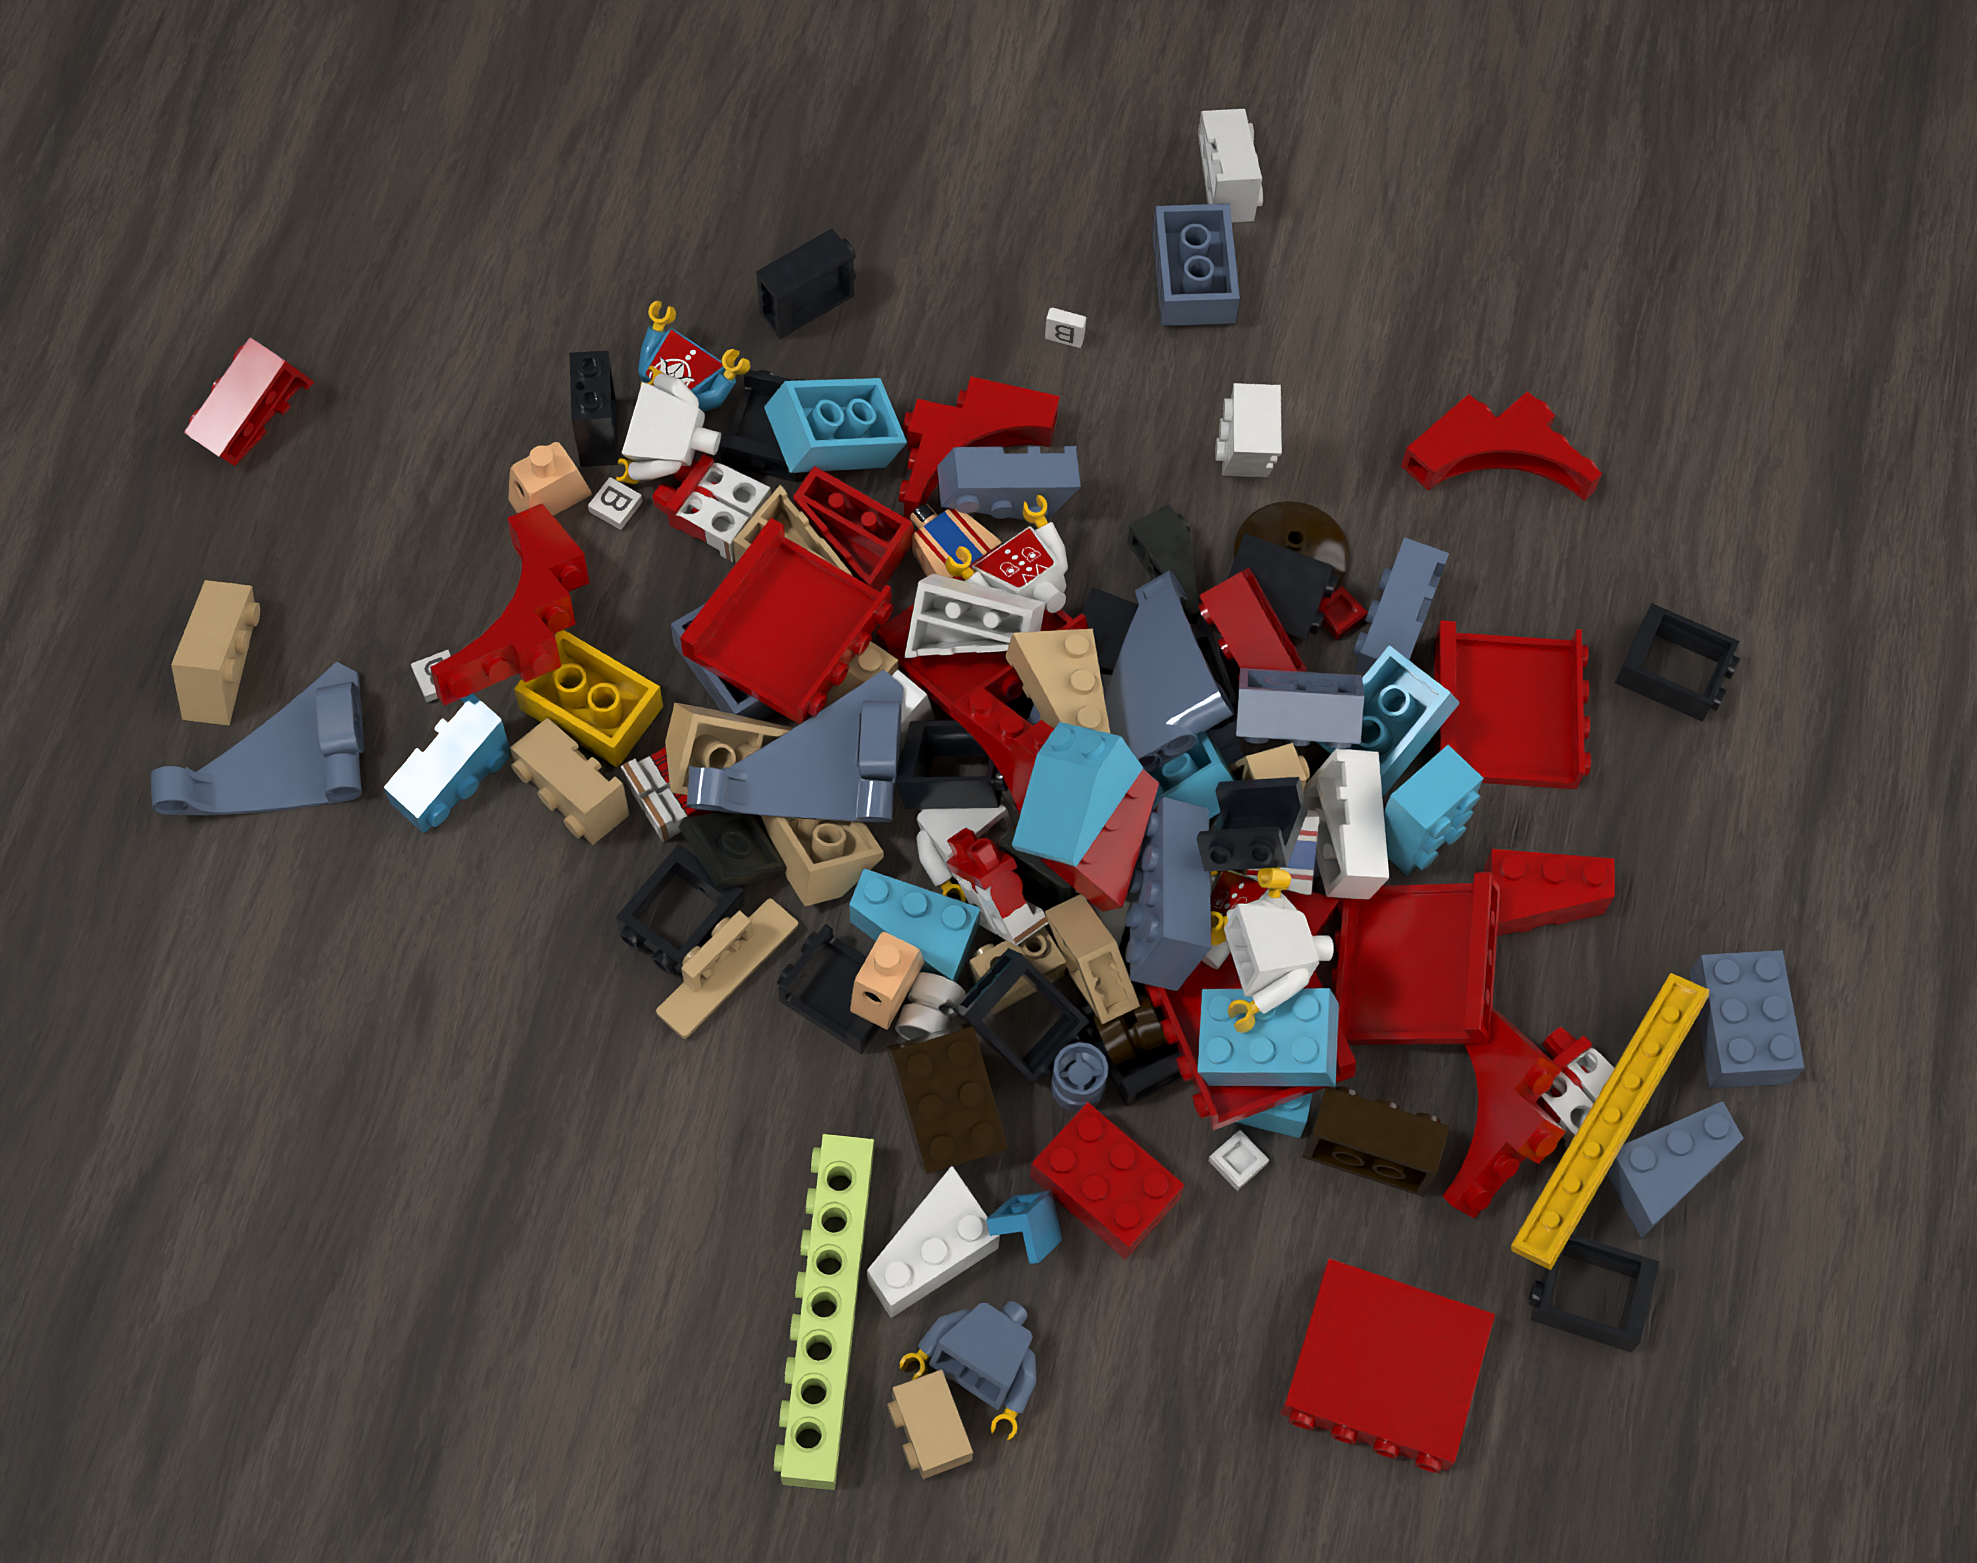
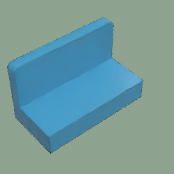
[986,1190,1062,1264]

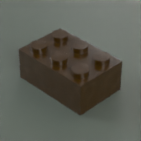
[886,1023,1008,1174]
[1302,1086,1450,1197]

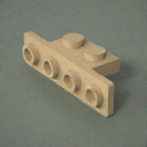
[656,899,798,1039]

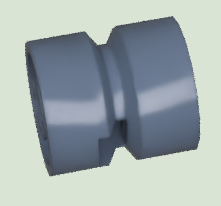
[1051,1042,1108,1112]

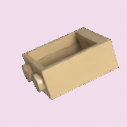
[1044,894,1140,1024]

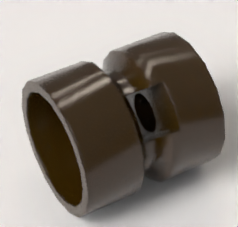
[1093,992,1167,1065]

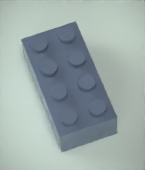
[1125,797,1211,991]

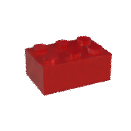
[1198,567,1307,678]
[1030,1102,1185,1260]

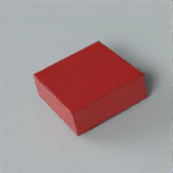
[1319,586,1368,640]

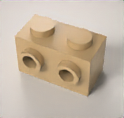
[969,927,1067,1014]
[887,1369,973,1479]

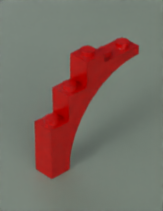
[430,503,590,706]

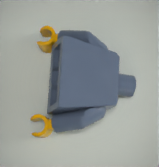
[900,1301,1037,1441]

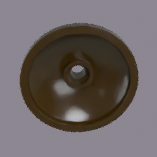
[1233,501,1350,599]

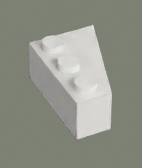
[1198,109,1263,223]
[1215,383,1282,477]
[904,573,1046,658]

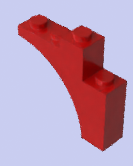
[898,376,1060,520]
[1401,391,1602,501]
[950,685,1054,815]
[1442,1008,1566,1218]

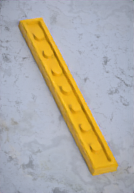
[1511,973,1709,1270]

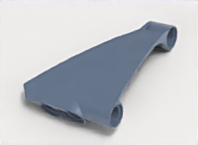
[1104,570,1235,773]
[150,662,364,815]
[687,669,903,822]

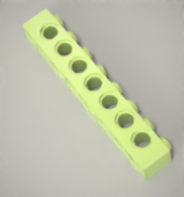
[774,1134,874,1490]

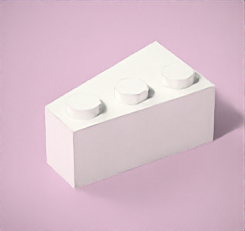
[1304,748,1389,899]
[867,1166,1000,1318]

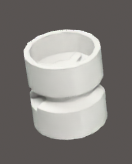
[895,972,965,1040]

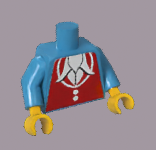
[638,301,750,412]

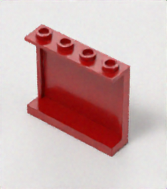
[680,518,894,725]
[876,545,1089,721]
[1434,620,1591,789]
[1331,872,1500,1045]
[1145,952,1356,1130]
[1280,1258,1495,1473]

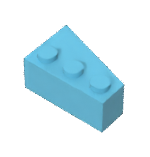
[849,868,980,984]

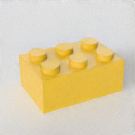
[514,630,663,768]

